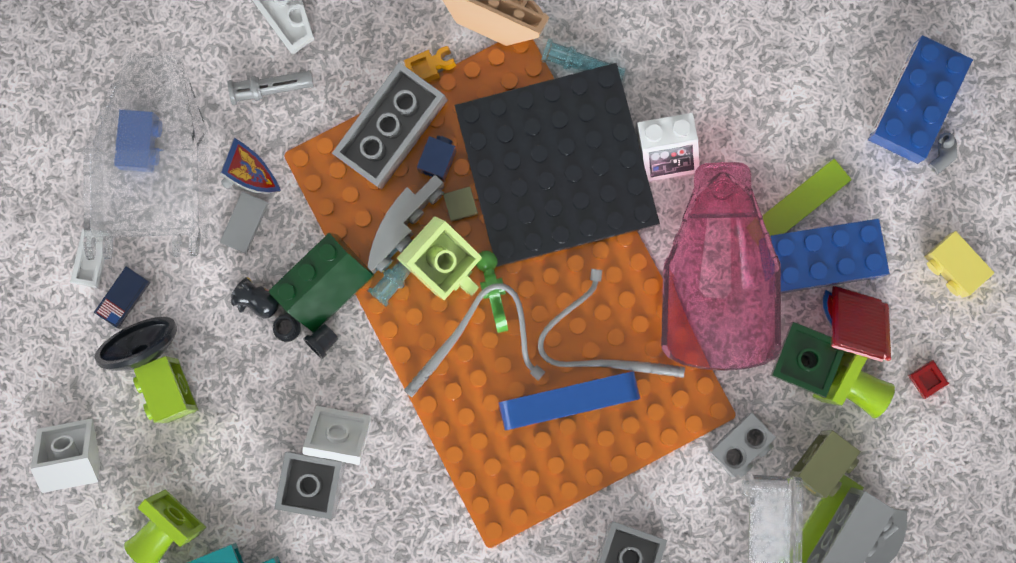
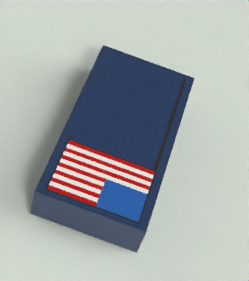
[94,266,151,328]

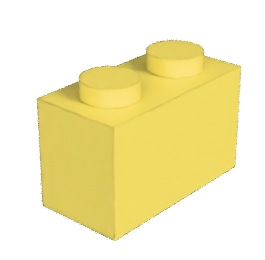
[924,231,995,298]

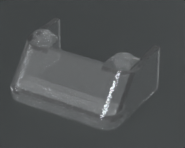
[741,474,803,563]

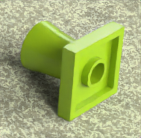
[812,351,895,418]
[124,489,206,563]

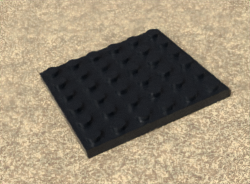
[454,63,660,267]

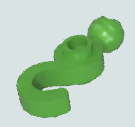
[476,251,508,333]

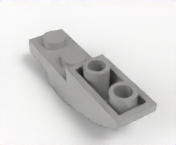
[367,175,444,274]

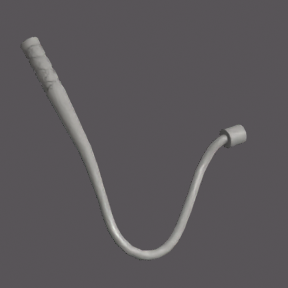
[538,269,685,378]
[404,283,545,397]

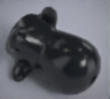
[231,277,279,319]

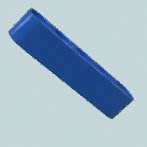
[498,371,641,431]

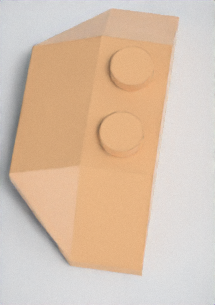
[443,0,549,46]

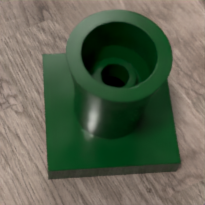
[770,322,844,398]

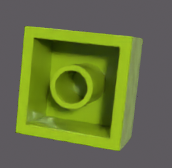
[133,356,199,424]

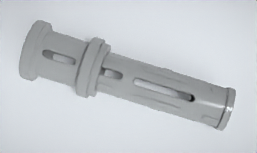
[227,70,314,105]

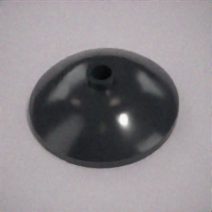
[94,317,177,371]

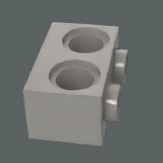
[708,413,776,477]

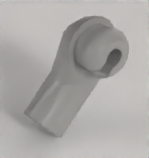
[929,132,957,175]

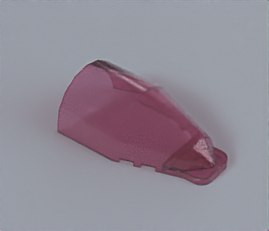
[661,162,781,371]

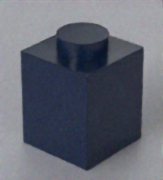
[417,135,457,182]

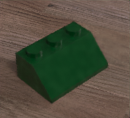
[268,233,375,333]

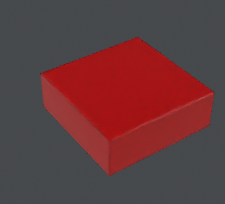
[908,360,949,399]

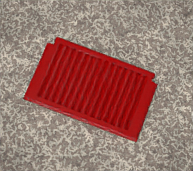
[832,286,891,362]

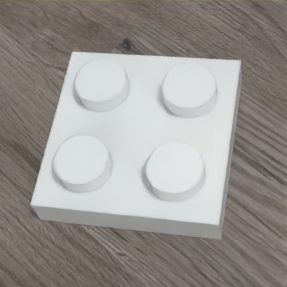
[303,406,371,465]

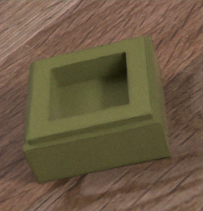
[443,187,478,222]

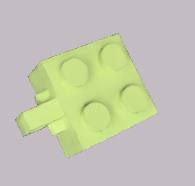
[397,216,482,300]

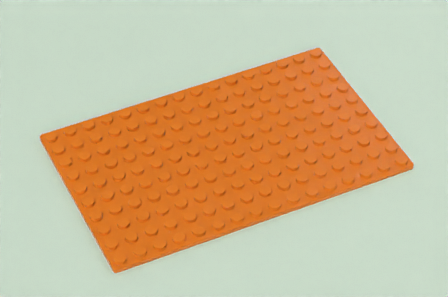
[284,39,736,548]

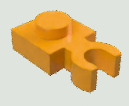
[403,46,456,83]

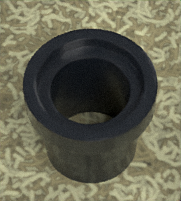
[273,314,301,342]
[303,324,339,359]

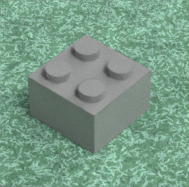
[274,451,346,519]

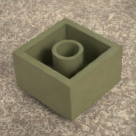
[788,430,861,498]

